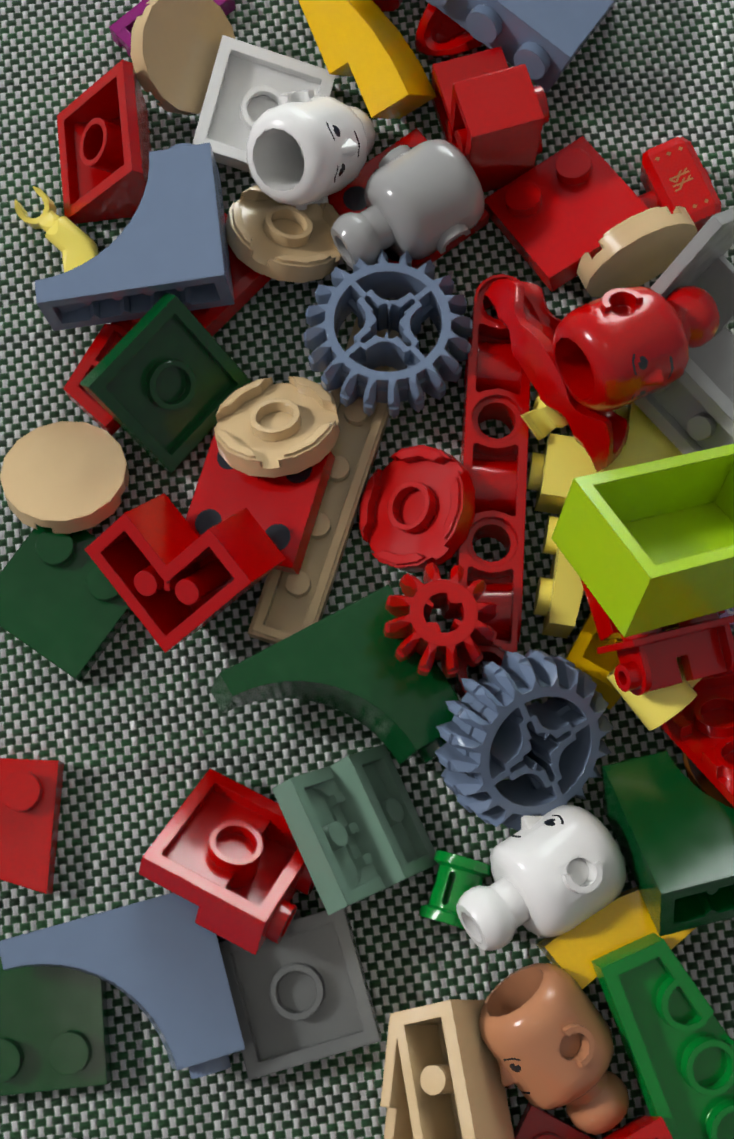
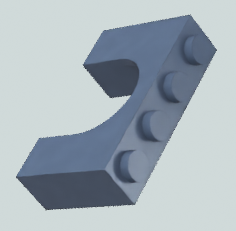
[425,0,617,93]

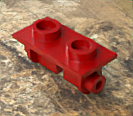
[596,612,734,696]

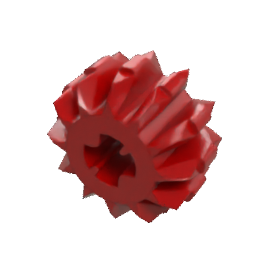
[384,562,498,678]

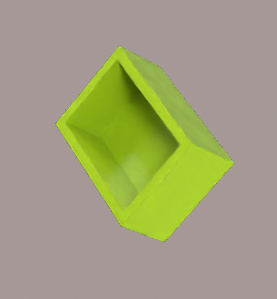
[551,443,734,638]

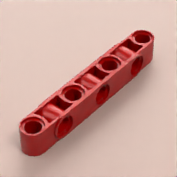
[453,274,530,699]

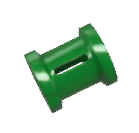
[418,850,492,929]

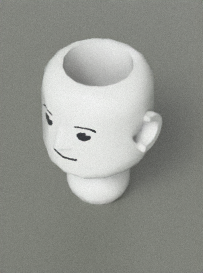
[246,90,375,210]
[456,805,626,951]

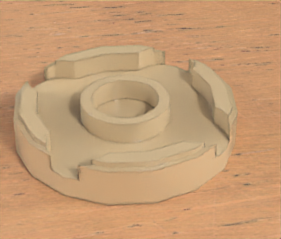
[130,0,235,115]
[225,185,342,283]
[577,206,698,298]
[214,376,340,478]
[0,421,130,534]

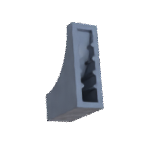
[35,142,235,331]
[0,893,245,1079]

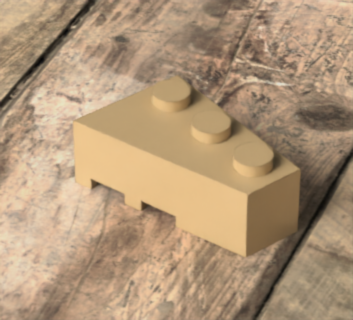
[380,999,515,1139]

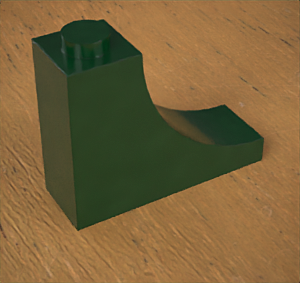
[210,584,460,764]
[603,751,734,936]

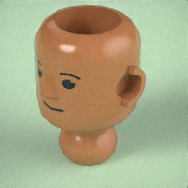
[479,963,629,1135]

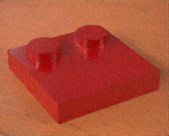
[485,136,649,292]

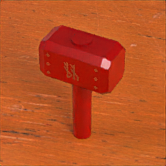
[638,137,721,232]

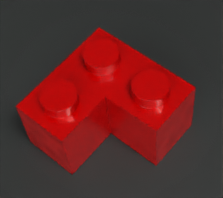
[431,46,549,193]
[84,493,286,653]

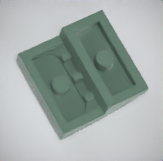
[272,744,438,916]

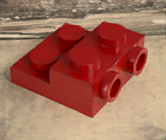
[139,768,315,955]

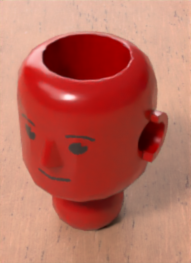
[552,285,720,412]

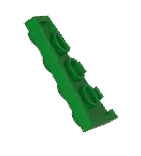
[591,933,734,1139]

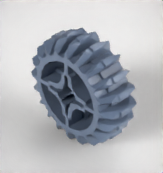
[303,249,473,418]
[435,649,614,831]

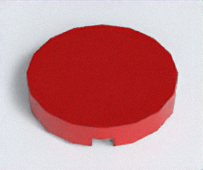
[359,445,475,573]

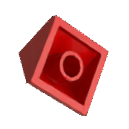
[57,59,151,224]

